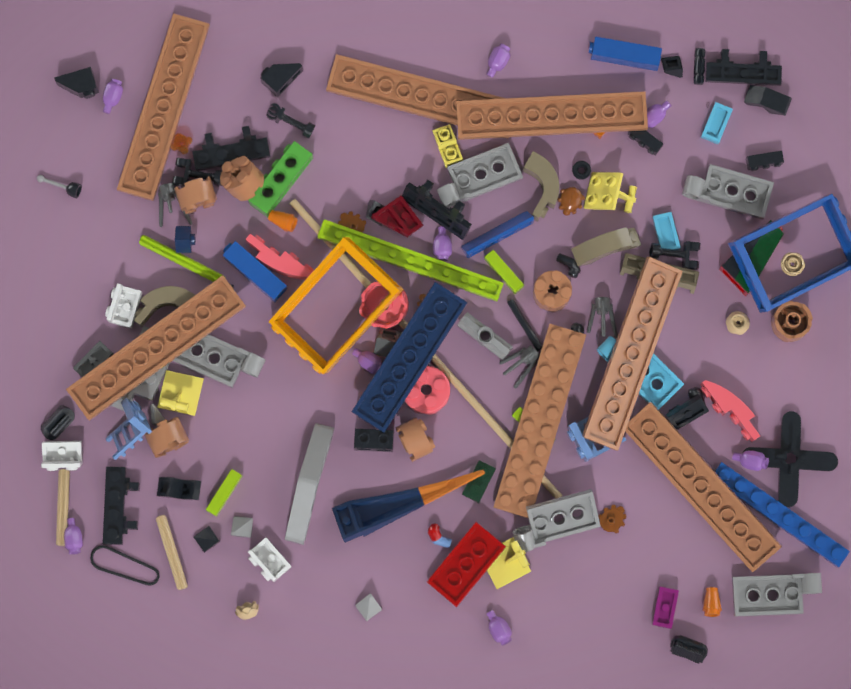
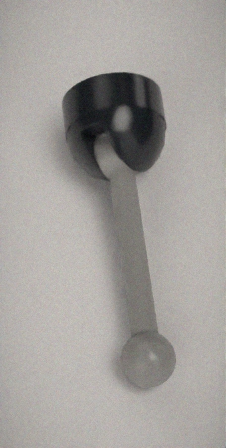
[37,175,82,199]

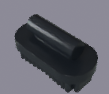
[40,405,75,440]
[670,635,708,664]

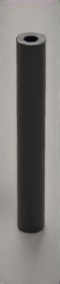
[507,299,543,351]

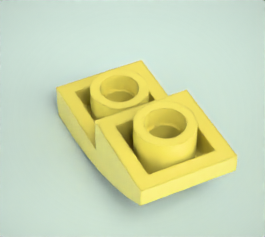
[432,124,463,168]

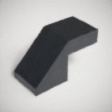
[744,85,792,116]
[157,477,201,500]

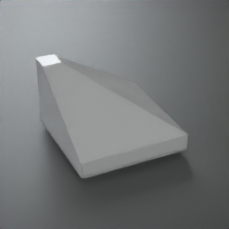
[150,404,165,426]
[231,516,253,538]
[355,593,382,621]

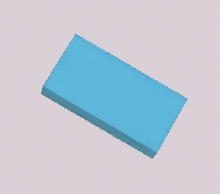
[701,102,733,144]
[652,212,681,250]

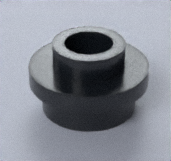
[572,161,591,180]

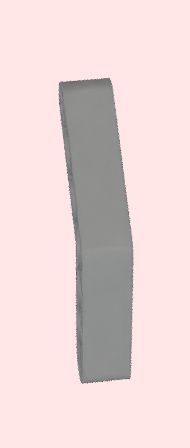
[285,423,334,545]

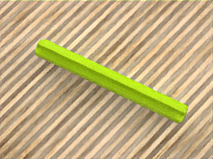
[139,235,225,282]

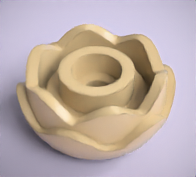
[781,252,805,276]
[726,311,750,335]
[235,601,259,620]

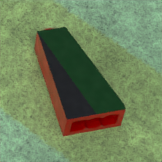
[719,220,784,297]

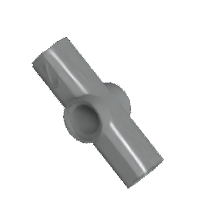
[457,312,513,360]

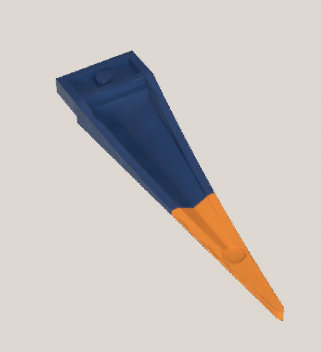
[332,470,485,543]

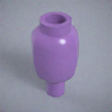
[487,44,510,78]
[103,79,123,114]
[647,101,672,128]
[433,227,452,262]
[352,348,383,374]
[732,451,769,471]
[64,518,83,554]
[487,610,512,646]

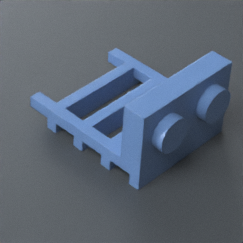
[105,397,152,460]
[567,417,626,462]

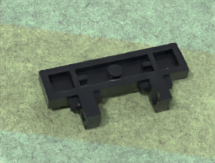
[705,49,782,86]
[192,126,270,171]
[402,180,472,240]
[102,467,140,545]

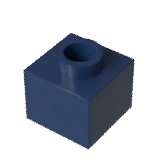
[175,226,196,253]

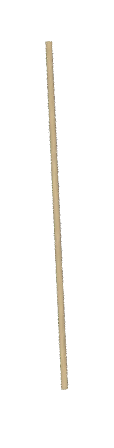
[290,199,562,499]

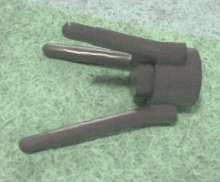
[158,183,193,227]
[587,297,618,338]
[499,345,539,389]

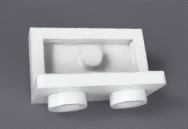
[105,283,143,329]
[41,441,83,471]
[248,538,291,582]

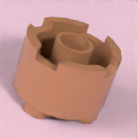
[220,156,264,201]
[174,177,217,214]
[533,270,572,312]
[771,301,813,342]
[144,417,189,458]
[395,418,435,462]

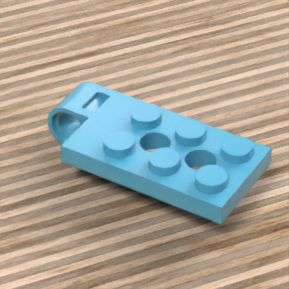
[596,336,684,410]

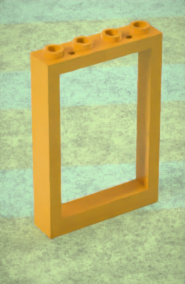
[269,237,404,375]

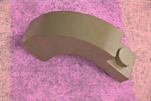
[523,151,559,222]
[571,227,641,267]
[134,286,195,327]

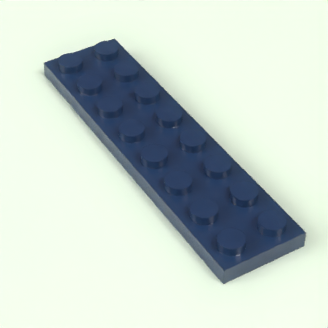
[351,282,468,433]

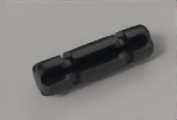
[693,48,706,85]

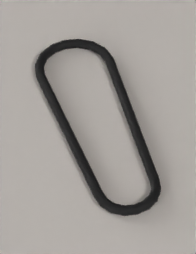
[90,545,160,586]

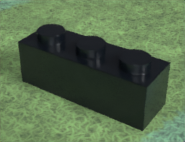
[627,130,664,156]
[746,150,784,171]

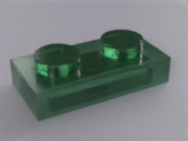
[462,460,496,503]

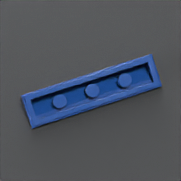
[461,211,534,258]

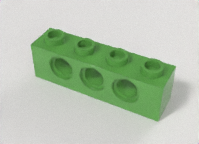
[248,141,313,218]

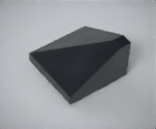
[661,56,683,78]
[365,200,384,226]
[194,526,220,553]

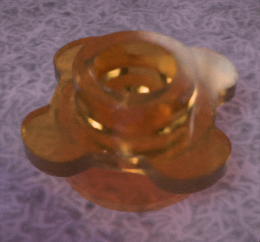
[171,133,192,155]

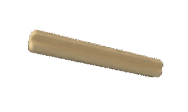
[56,469,70,546]
[156,515,188,590]

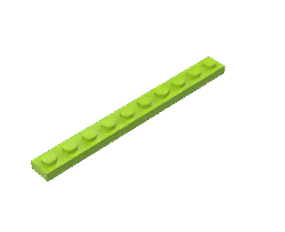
[317,219,504,302]

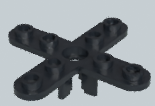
[742,411,838,507]

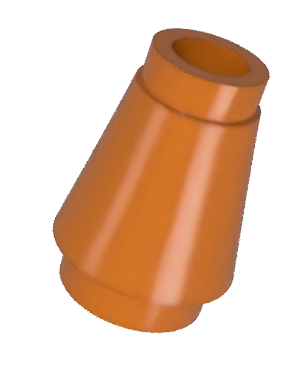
[268,210,298,232]
[702,587,722,617]

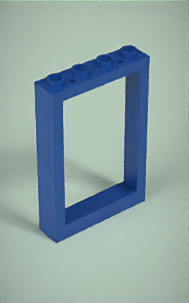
[728,194,851,313]

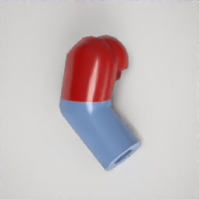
[428,523,452,549]

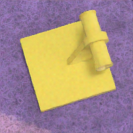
[584,172,637,213]
[157,370,204,416]
[487,537,531,589]

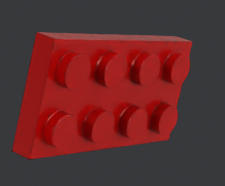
[427,522,506,607]

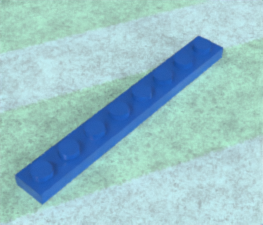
[715,462,850,568]

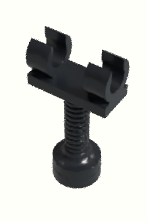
[266,103,316,139]
[172,158,222,187]
[649,241,701,270]

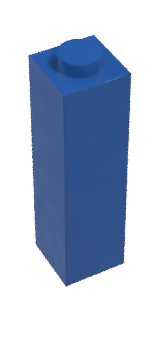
[588,37,662,71]
[223,241,288,303]

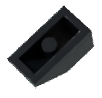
[260,63,303,97]
[54,67,99,99]

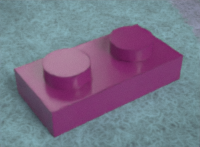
[652,587,679,629]

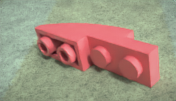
[245,234,314,280]
[700,380,760,442]

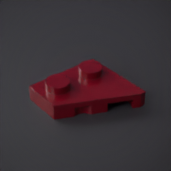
[371,195,424,238]

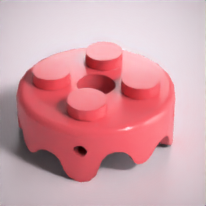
[359,281,409,329]
[405,366,450,415]

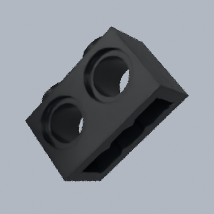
[354,429,394,452]

